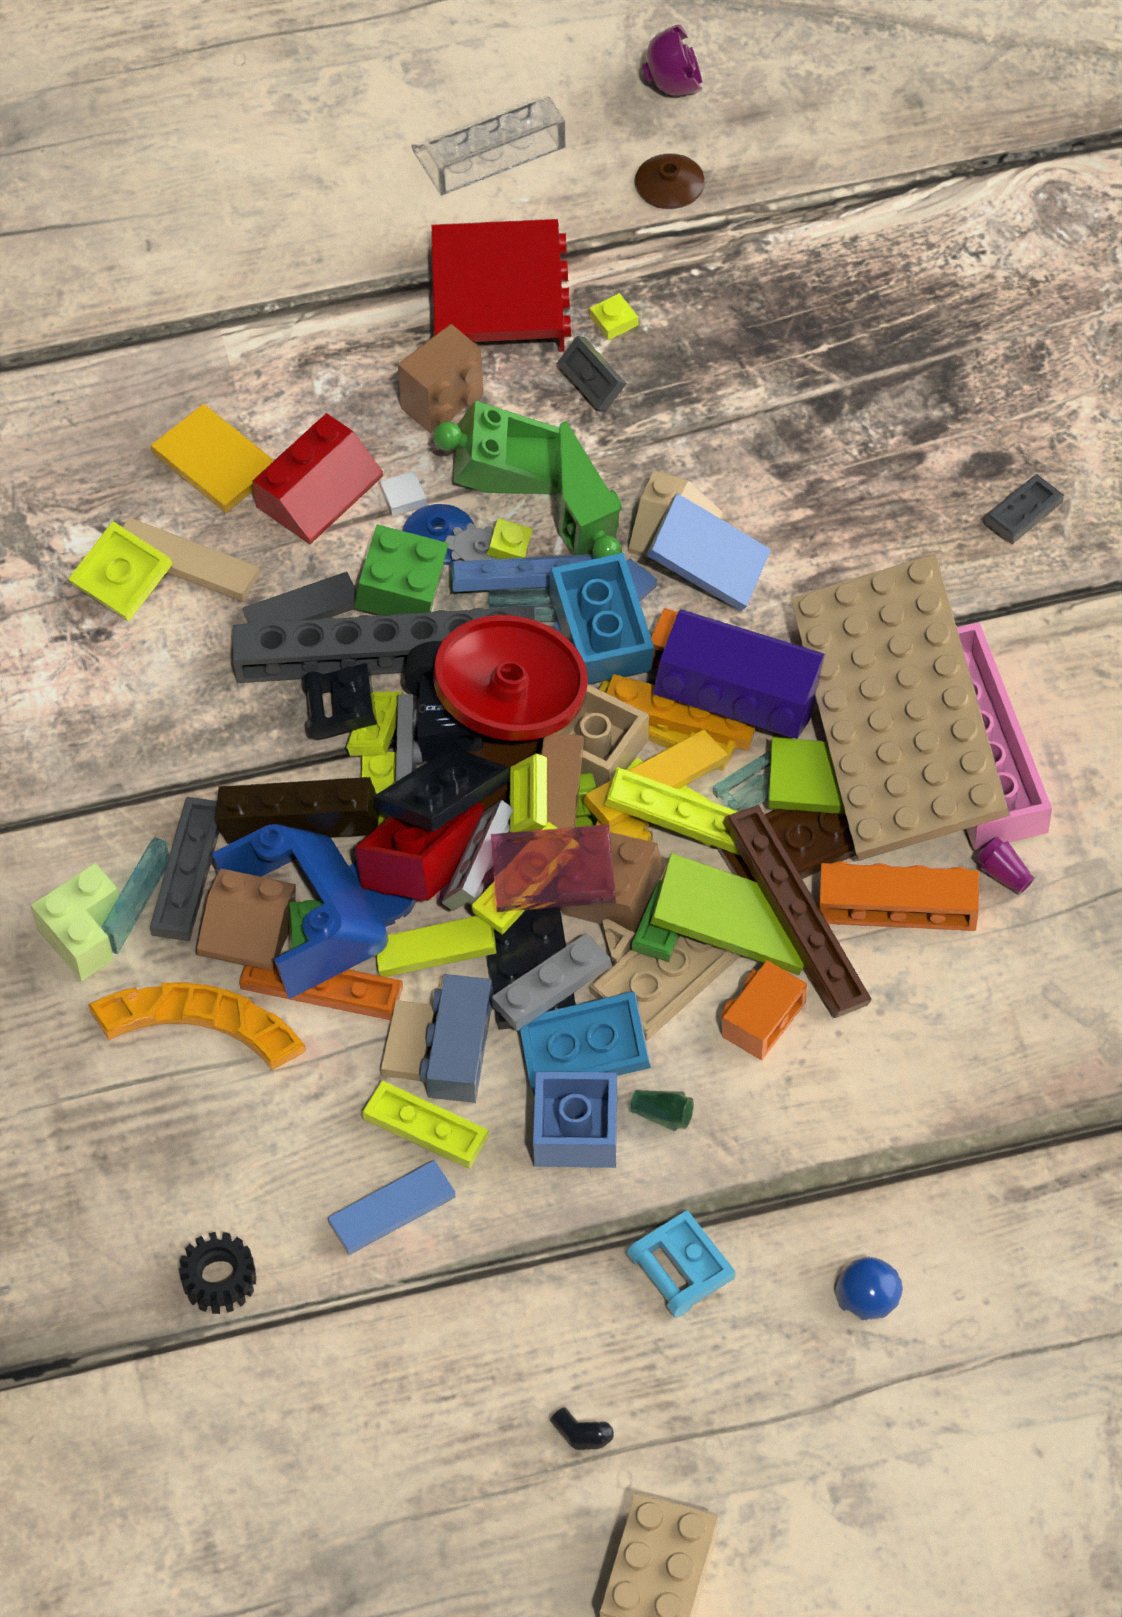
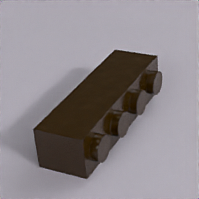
[215,777,379,844]

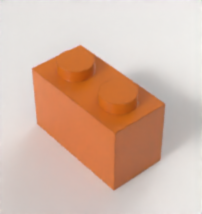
[720,960,807,1061]

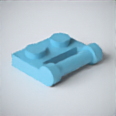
[627,1210,735,1317]

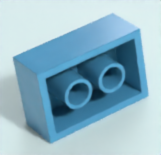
[549,553,654,684]

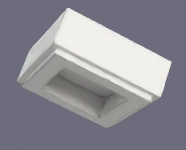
[380,471,427,516]

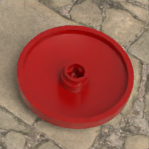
[433,615,588,741]

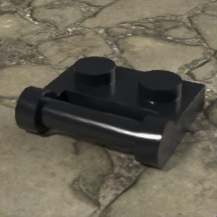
[302,663,377,739]

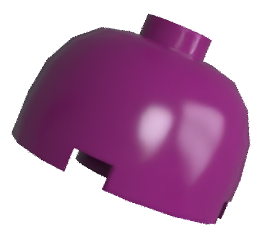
[642,24,703,96]

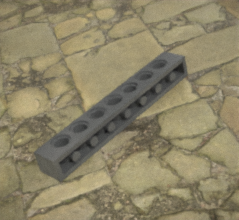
[233,605,535,683]

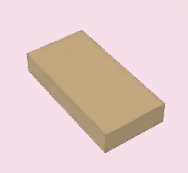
[381,1000,436,1081]

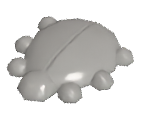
[445,523,498,561]

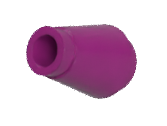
[976,837,1035,894]

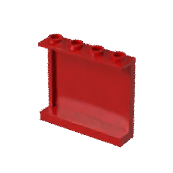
[431,219,571,352]

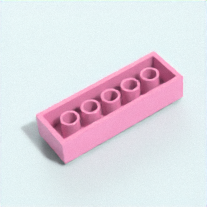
[957,622,1052,851]

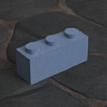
[420,974,493,1103]

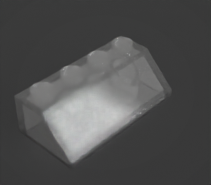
[411,96,566,196]

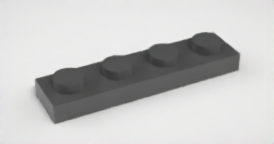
[150,797,220,941]

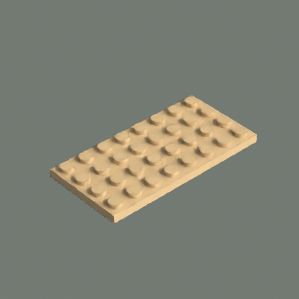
[791,553,1010,861]

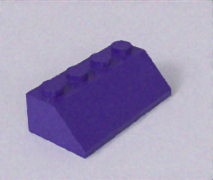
[653,609,825,739]

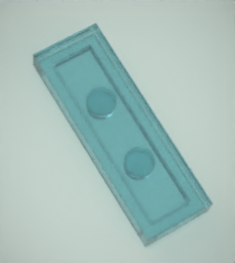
[101,837,170,954]

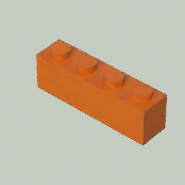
[819,861,979,931]

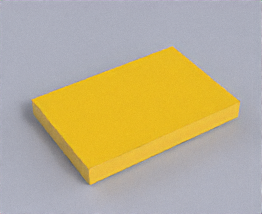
[150,404,274,513]

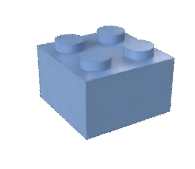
[533,1072,618,1168]

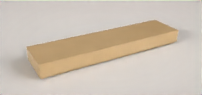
[123,517,260,601]

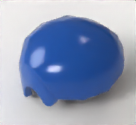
[834,1257,903,1321]

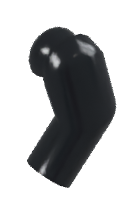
[550,1407,614,1450]

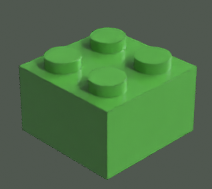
[355,524,449,615]

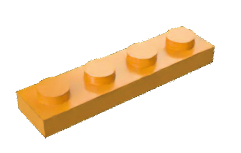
[607,674,757,751]

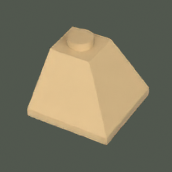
[628,470,723,560]

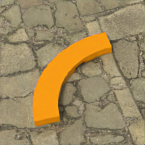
[88,982,306,1071]

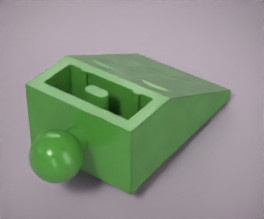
[433,400,559,495]
[556,421,622,559]

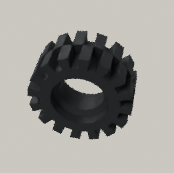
[179,1232,257,1314]

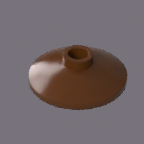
[635,153,705,209]

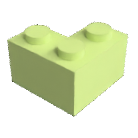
[31,863,123,982]

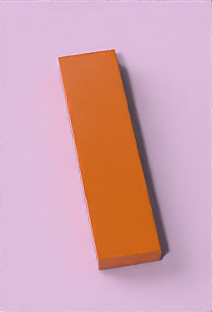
[239,955,403,1021]

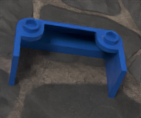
[211,824,388,999]

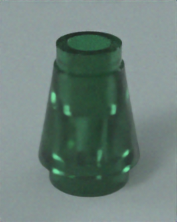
[631,1090,694,1131]

